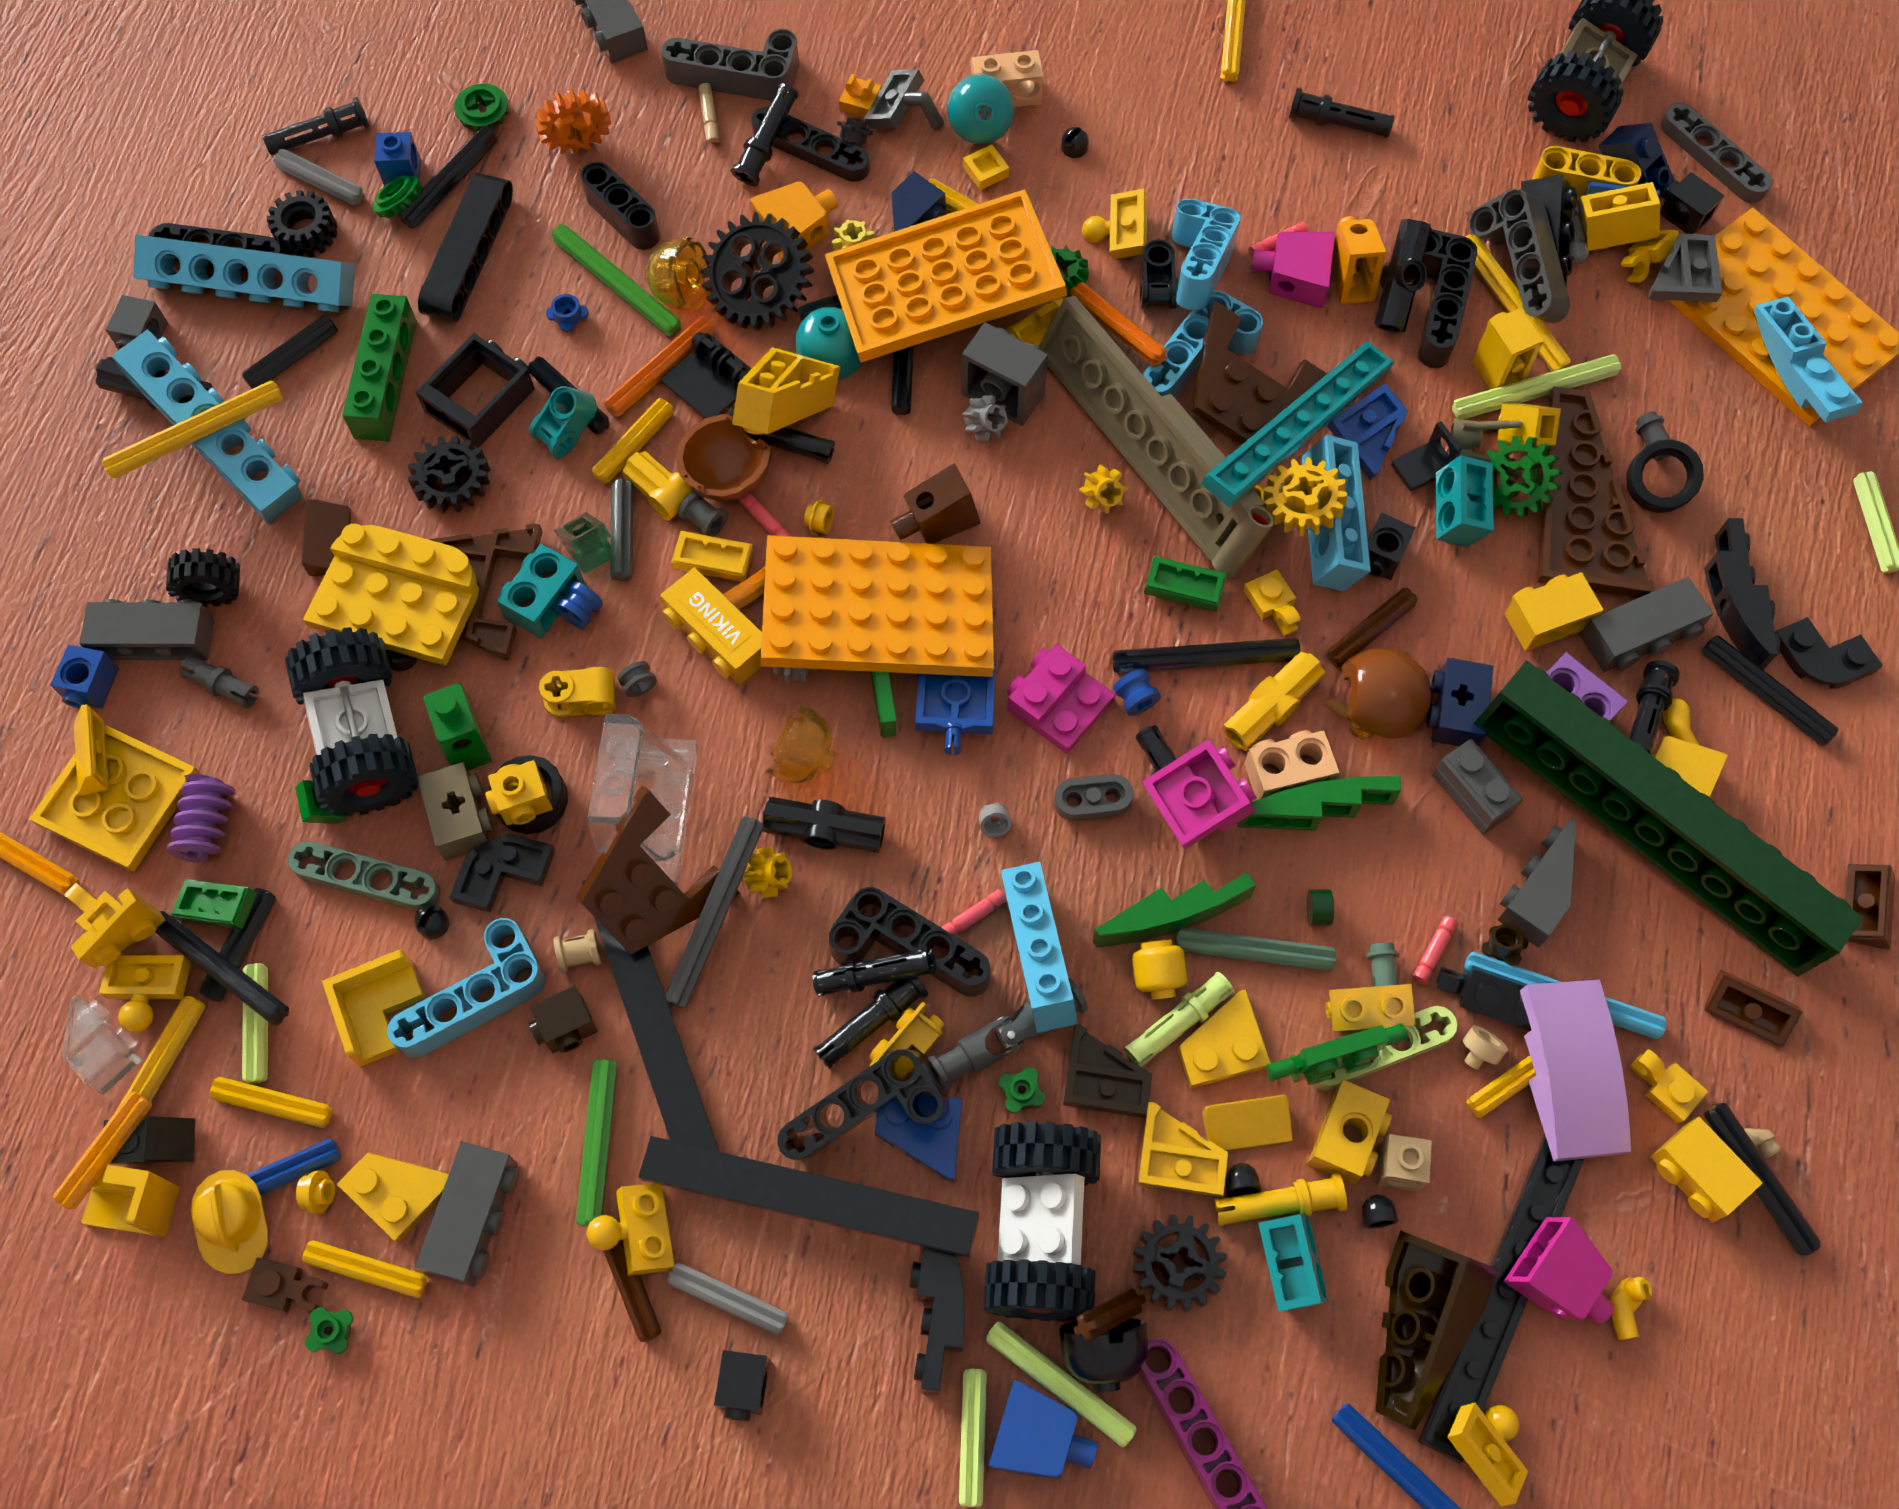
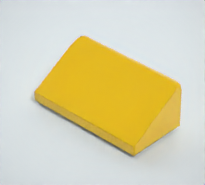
[74,704,109,795]
[1202,1095,1293,1151]

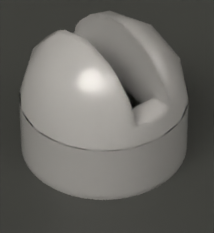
[979,802,1012,837]

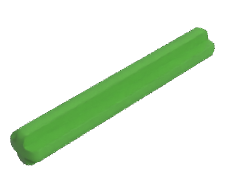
[576,1059,617,1227]

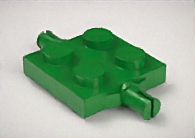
[1266,1023,1408,1085]

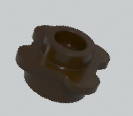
[1481,924,1529,966]

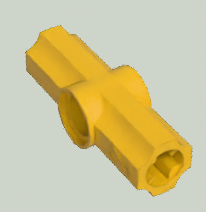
[1222,651,1326,751]

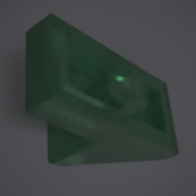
[554,512,611,573]

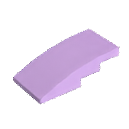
[1520,979,1632,1161]

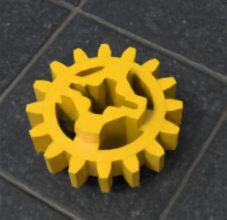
[1264,457,1347,536]

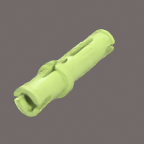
[1124,972,1235,1067]

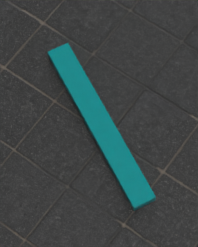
[1201,341,1395,507]

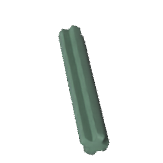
[1175,927,1336,971]

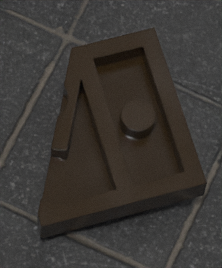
[1063,1024,1152,1118]

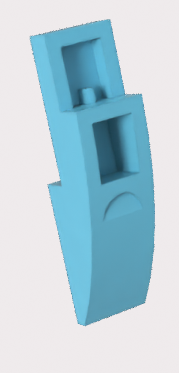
[1754,297,1863,423]

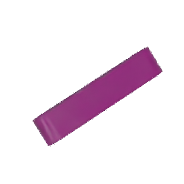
[1138,1338,1267,1509]

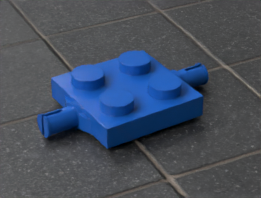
[915,660,996,755]

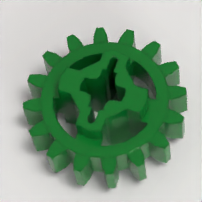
[1486,436,1563,517]

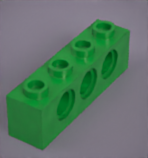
[342,294,417,442]

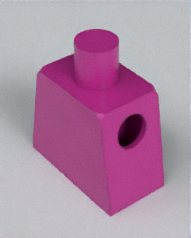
[1251,232,1335,308]
[1504,1217,1614,1324]

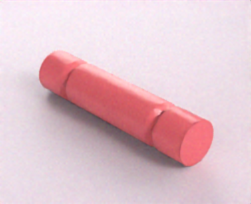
[1248,221,1308,258]
[739,493,793,537]
[941,889,1007,936]
[1412,916,1458,985]

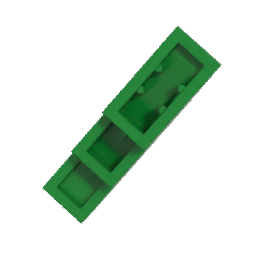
[1237,776,1401,831]
[1093,872,1256,947]

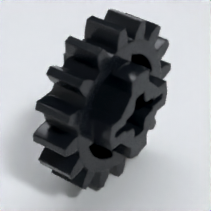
[408,436,491,513]
[1132,1214,1227,1312]

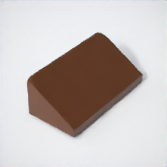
[302,499,351,576]
[1845,864,1895,949]
[1704,970,1802,1048]

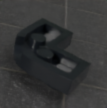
[1775,617,1883,689]
[449,834,556,913]

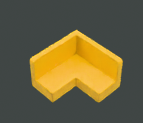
[322,950,426,1067]
[82,1165,181,1238]

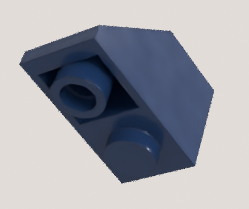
[1599,123,1674,197]
[891,171,946,232]

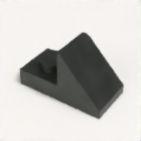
[103,1116,196,1164]

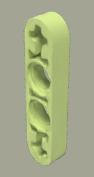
[1311,1006,1457,1091]

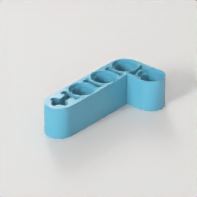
[1171,199,1241,310]
[1143,291,1263,398]
[387,918,546,1058]

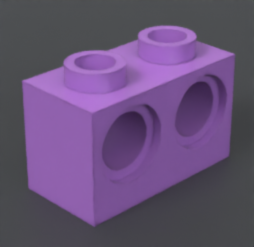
[1546,652,1628,722]

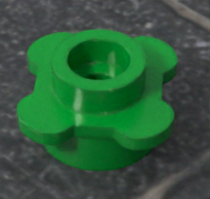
[999,1067,1045,1113]
[305,1307,353,1354]

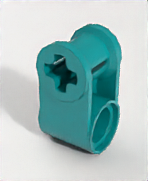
[529,386,597,458]

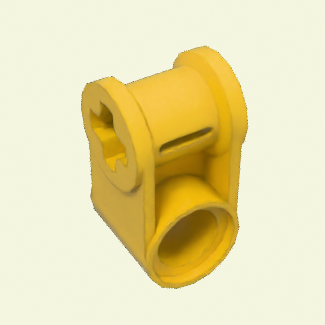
[539,667,616,718]

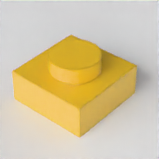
[963,144,1010,191]

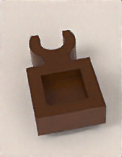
[242,1257,329,1312]

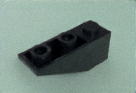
[1520,175,1577,288]

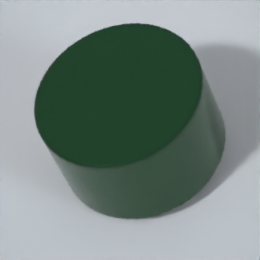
[1307,889,1334,926]

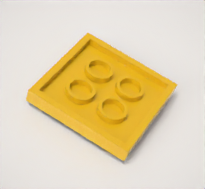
[29,724,200,872]

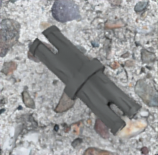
[179,655,259,708]

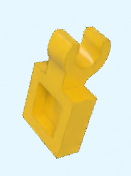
[1621,230,1679,283]
[1243,569,1301,636]
[64,883,122,931]
[1629,1049,1709,1124]

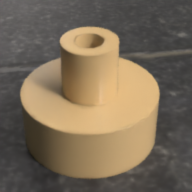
[1463,1025,1508,1070]

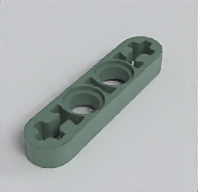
[288,841,440,911]

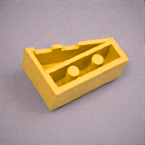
[732,347,840,435]

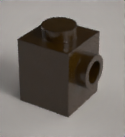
[528,986,598,1053]

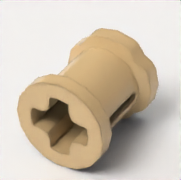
[553,929,602,973]

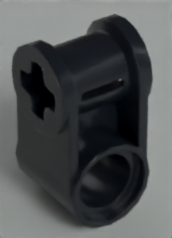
[1139,239,1178,309]

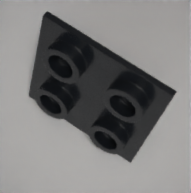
[660,332,752,418]

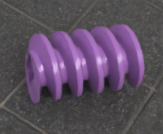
[166,774,236,862]

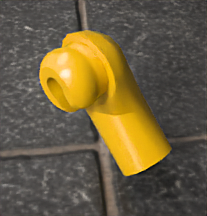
[1609,1277,1652,1341]

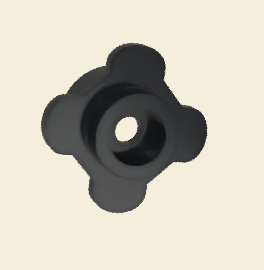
[837,117,874,144]

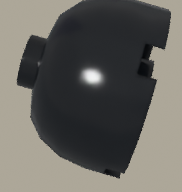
[1059,1318,1148,1392]

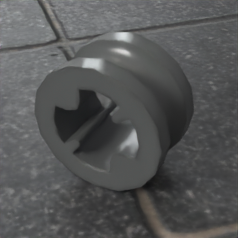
[617,661,657,697]

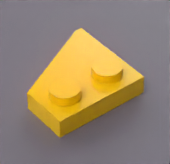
[71,888,166,969]
[1178,989,1271,1089]
[1138,1102,1228,1198]
[336,1153,449,1244]

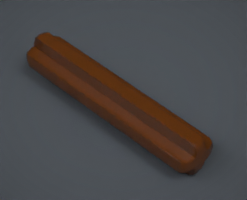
[1327,588,1418,667]
[604,1217,661,1342]
[1073,1288,1146,1341]

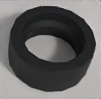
[1626,439,1704,513]
[489,755,568,834]

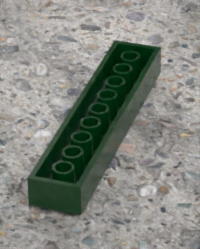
[1473,660,1864,977]

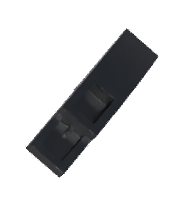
[1704,518,1780,670]
[910,1247,965,1395]

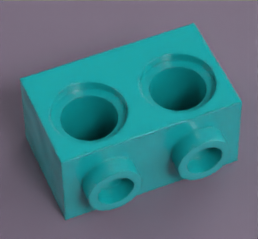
[1436,455,1494,547]
[497,544,584,638]
[1258,1214,1329,1312]

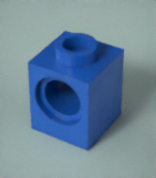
[374,132,421,186]
[50,644,119,709]

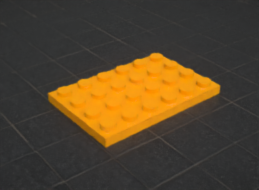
[824,189,1067,363]
[1668,208,1899,427]
[761,535,994,677]

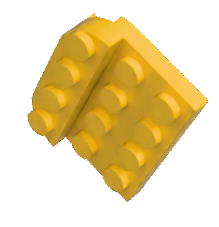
[303,524,479,666]

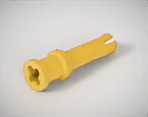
[1214,1173,1347,1226]

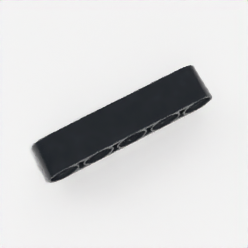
[418,173,513,322]

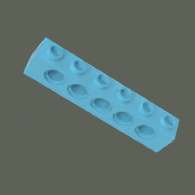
[134,235,355,312]
[112,329,303,524]

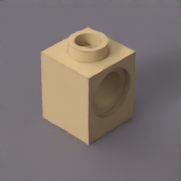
[1376,1134,1432,1192]

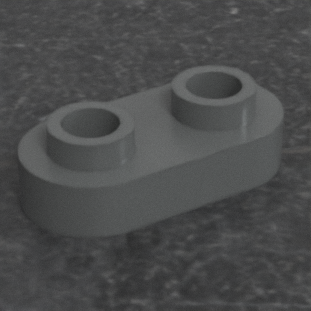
[1054,774,1133,821]

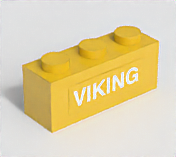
[660,567,762,685]

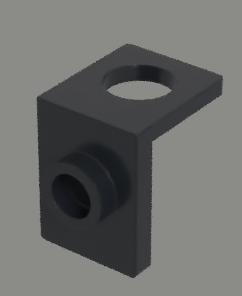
[1391,421,1462,492]

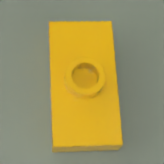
[671,531,754,582]

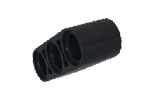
[580,161,660,250]

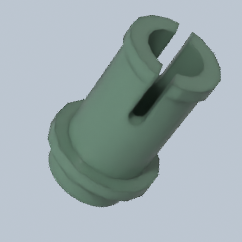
[1366,943,1400,987]

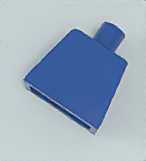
[988,1380,1098,1480]

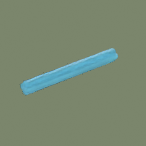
[1464,952,1667,1040]

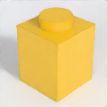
[1497,404,1561,446]

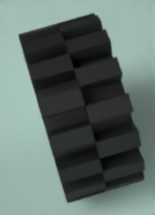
[267,190,337,258]
[166,548,240,607]

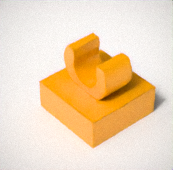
[839,74,882,117]

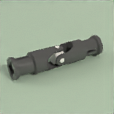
[927,978,1088,1091]

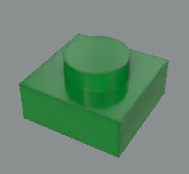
[295,780,346,824]

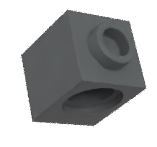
[105,295,168,350]

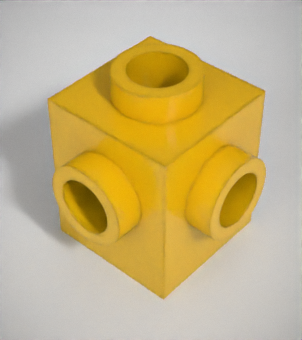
[485,760,553,825]

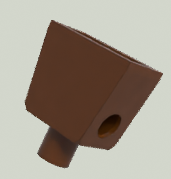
[890,463,981,544]

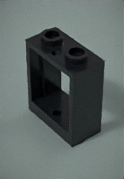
[416,333,535,448]

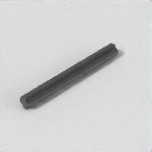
[665,816,764,1008]

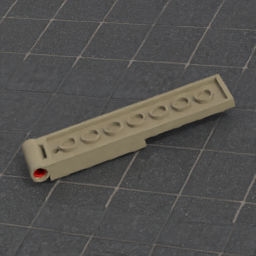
[1038,296,1274,578]

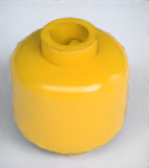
[1132,939,1188,1000]

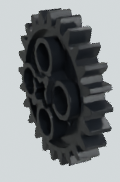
[700,212,814,330]

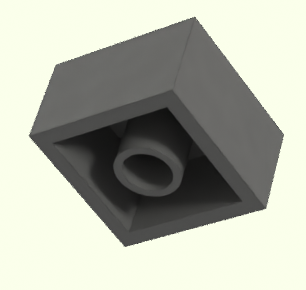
[962,322,1048,426]

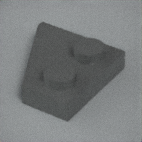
[1648,234,1722,302]

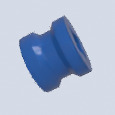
[554,582,603,629]
[1113,669,1161,716]

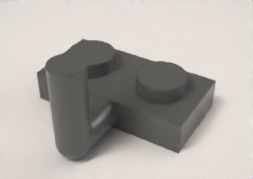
[864,69,944,129]

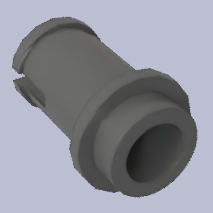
[1635,411,1670,461]

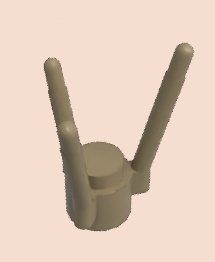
[1450,419,1523,476]

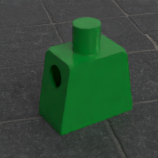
[423,683,493,771]

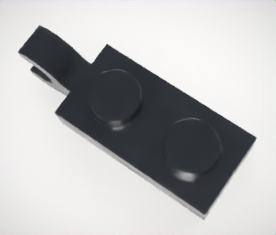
[1436,965,1532,1031]

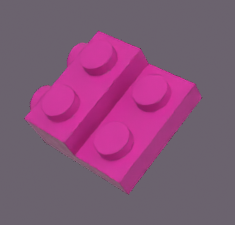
[1007,644,1116,755]
[1142,739,1257,850]

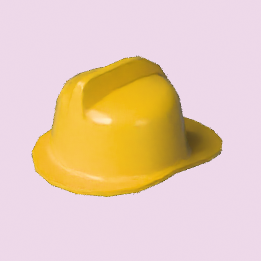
[191,1170,268,1274]

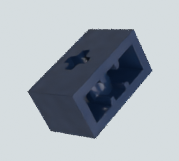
[1426,657,1494,747]

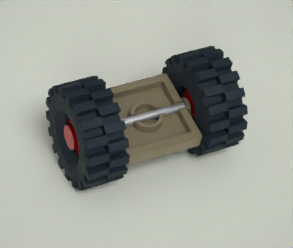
[1527,0,1663,142]

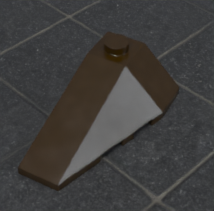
[1376,1230,1498,1430]

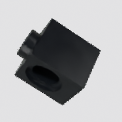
[1660,172,1725,234]
[1368,513,1416,580]
[714,1350,770,1421]

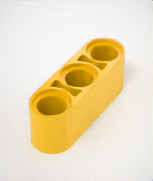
[1532,146,1641,200]

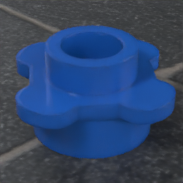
[546,294,589,332]

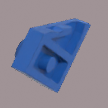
[1327,383,1408,480]
[875,1095,962,1182]

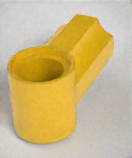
[622,451,693,521]

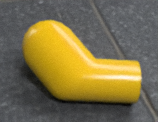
[1663,698,1700,745]

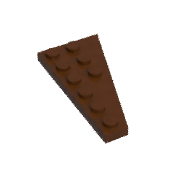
[1538,386,1655,597]

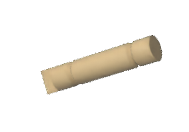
[698,83,720,143]

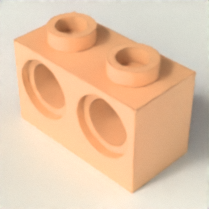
[971,50,1043,109]
[1244,730,1340,800]

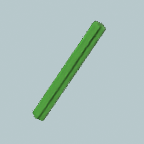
[552,224,681,336]

